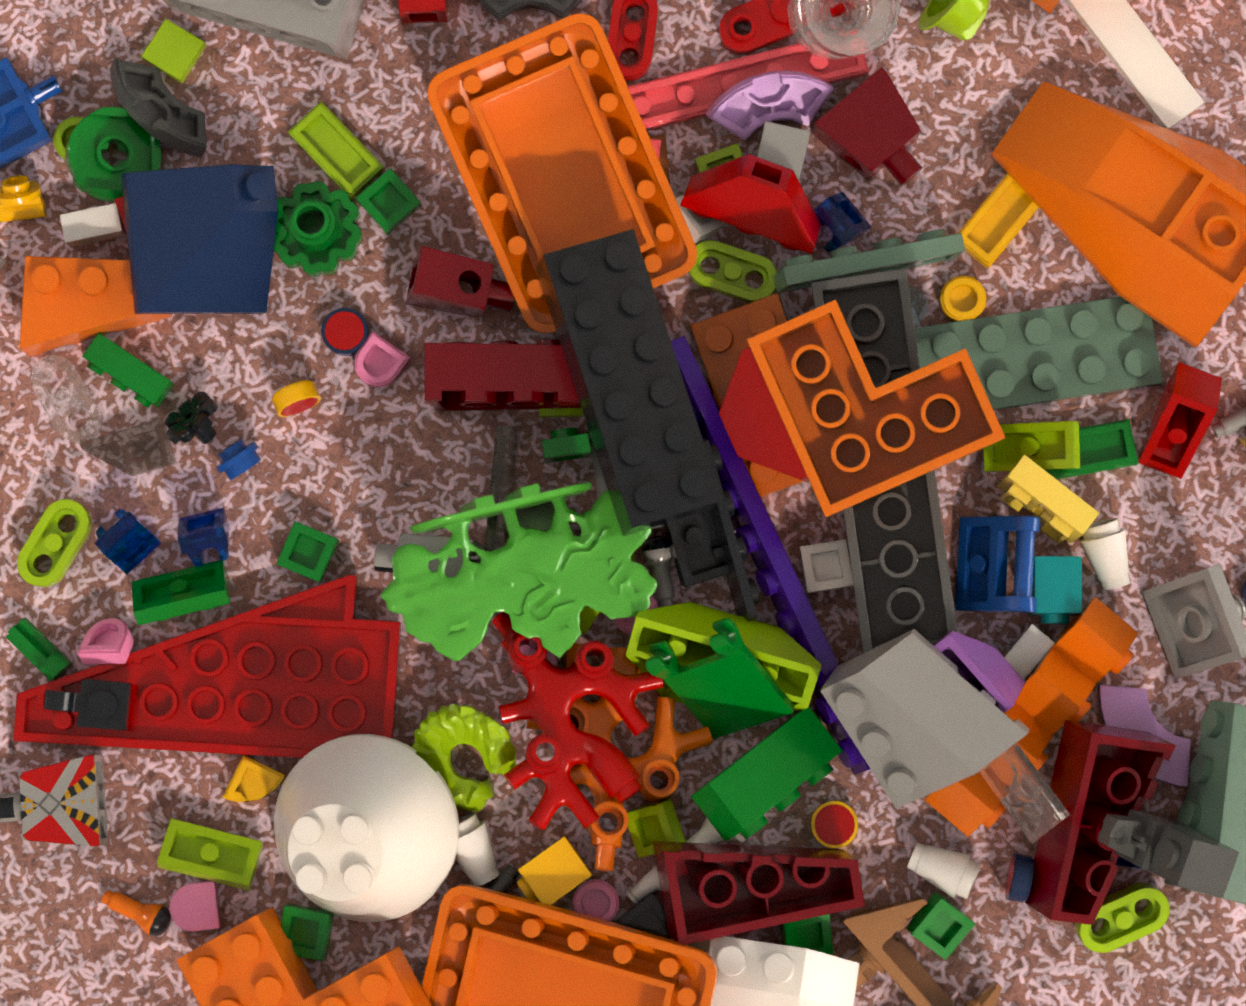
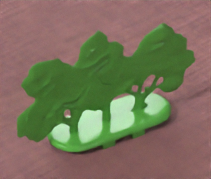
[380,482,657,661]

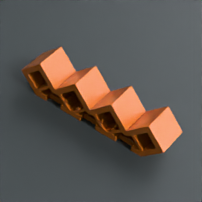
[925,597,1138,837]

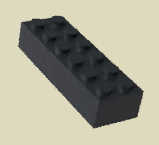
[536,229,723,536]

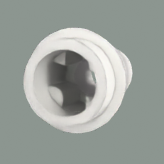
[1080,518,1131,590]
[455,812,499,886]
[907,842,981,899]

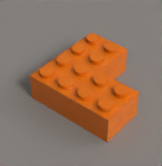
[747,299,1006,517]
[176,907,432,1006]

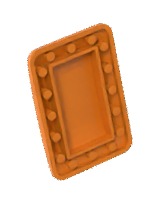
[427,13,697,334]
[422,884,717,1006]

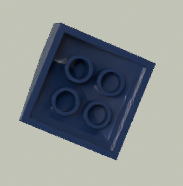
[121,164,278,314]

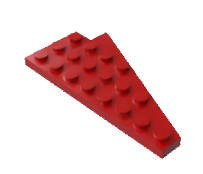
[13,575,401,758]

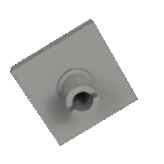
[1142,564,1246,680]

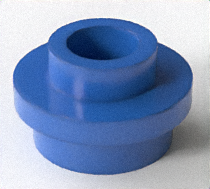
[216,439,261,480]

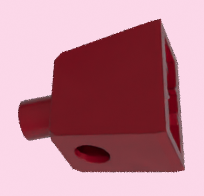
[812,67,923,186]
[405,246,514,318]

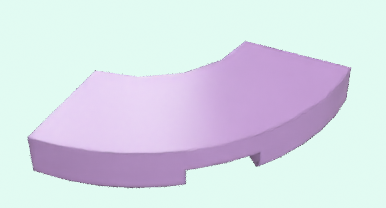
[705,71,834,140]
[1097,685,1191,787]

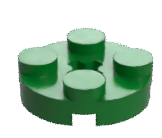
[65,107,161,202]

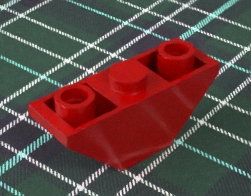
[680,154,821,254]
[719,347,809,482]

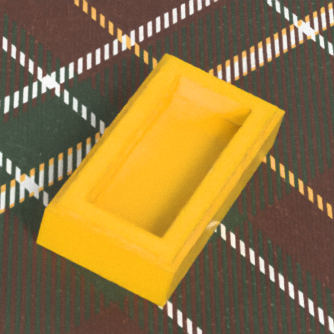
[957,173,1039,269]

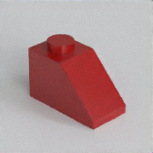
[1138,362,1222,479]

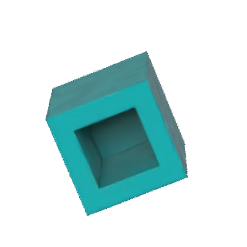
[1028,556,1082,625]

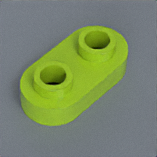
[688,240,777,303]
[17,499,92,587]
[1075,882,1170,953]

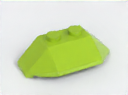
[625,602,821,711]

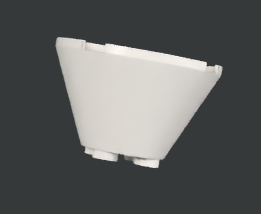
[274,734,459,922]

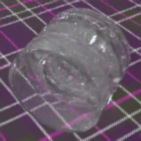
[787,0,901,60]

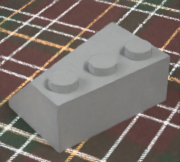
[820,629,1030,809]

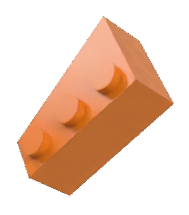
[19,256,172,357]

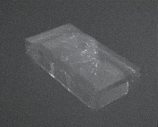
[979,743,1070,844]

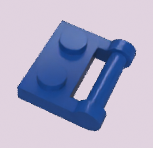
[956,516,1040,613]

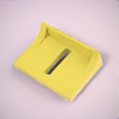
[997,455,1099,544]

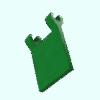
[645,618,794,739]

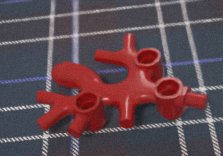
[492,612,664,831]

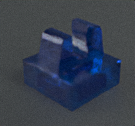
[814,192,872,252]
[177,508,229,567]
[95,509,161,574]

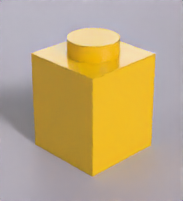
[516,835,593,905]

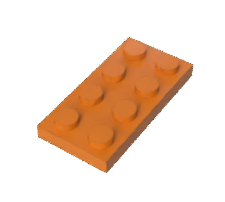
[690,293,806,498]

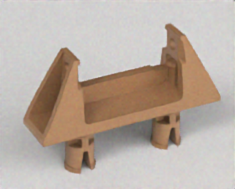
[840,897,1002,1006]

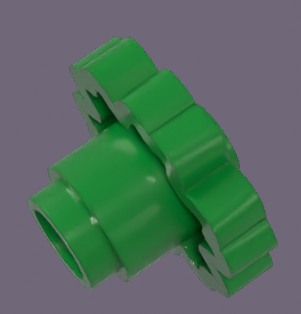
[274,181,363,277]

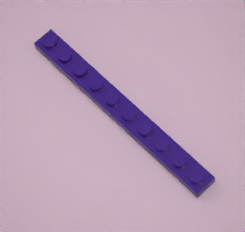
[671,336,870,775]

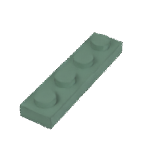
[773,229,965,294]

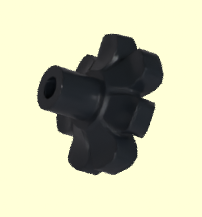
[164,391,218,444]

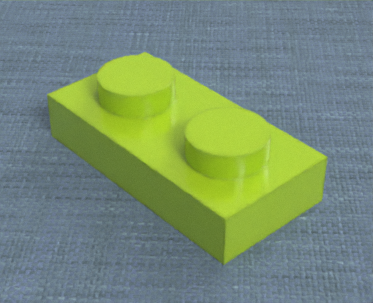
[984,421,1080,472]
[157,818,263,891]

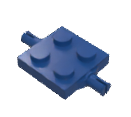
[0,57,63,169]

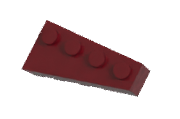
[424,339,581,411]
[1025,720,1176,925]
[652,841,865,945]

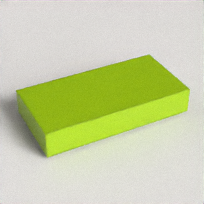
[288,101,385,200]

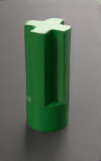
[6,617,72,682]

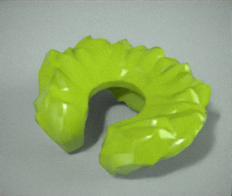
[411,703,516,813]

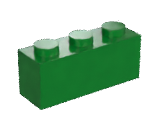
[691,707,843,842]

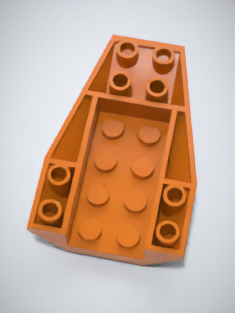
[991,81,1246,348]

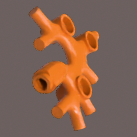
[524,643,713,871]

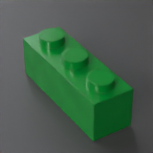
[82,333,174,408]

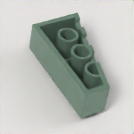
[1164,700,1246,905]

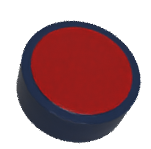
[321,308,369,356]
[1005,853,1034,903]

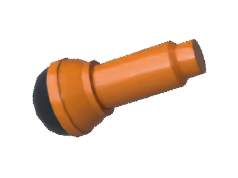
[101,890,171,936]

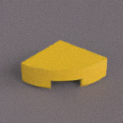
[222,755,287,802]

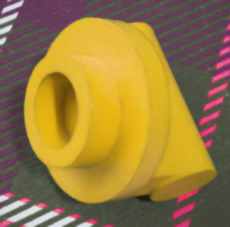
[0,175,47,223]

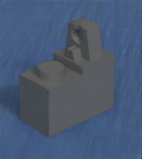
[1097,808,1239,898]

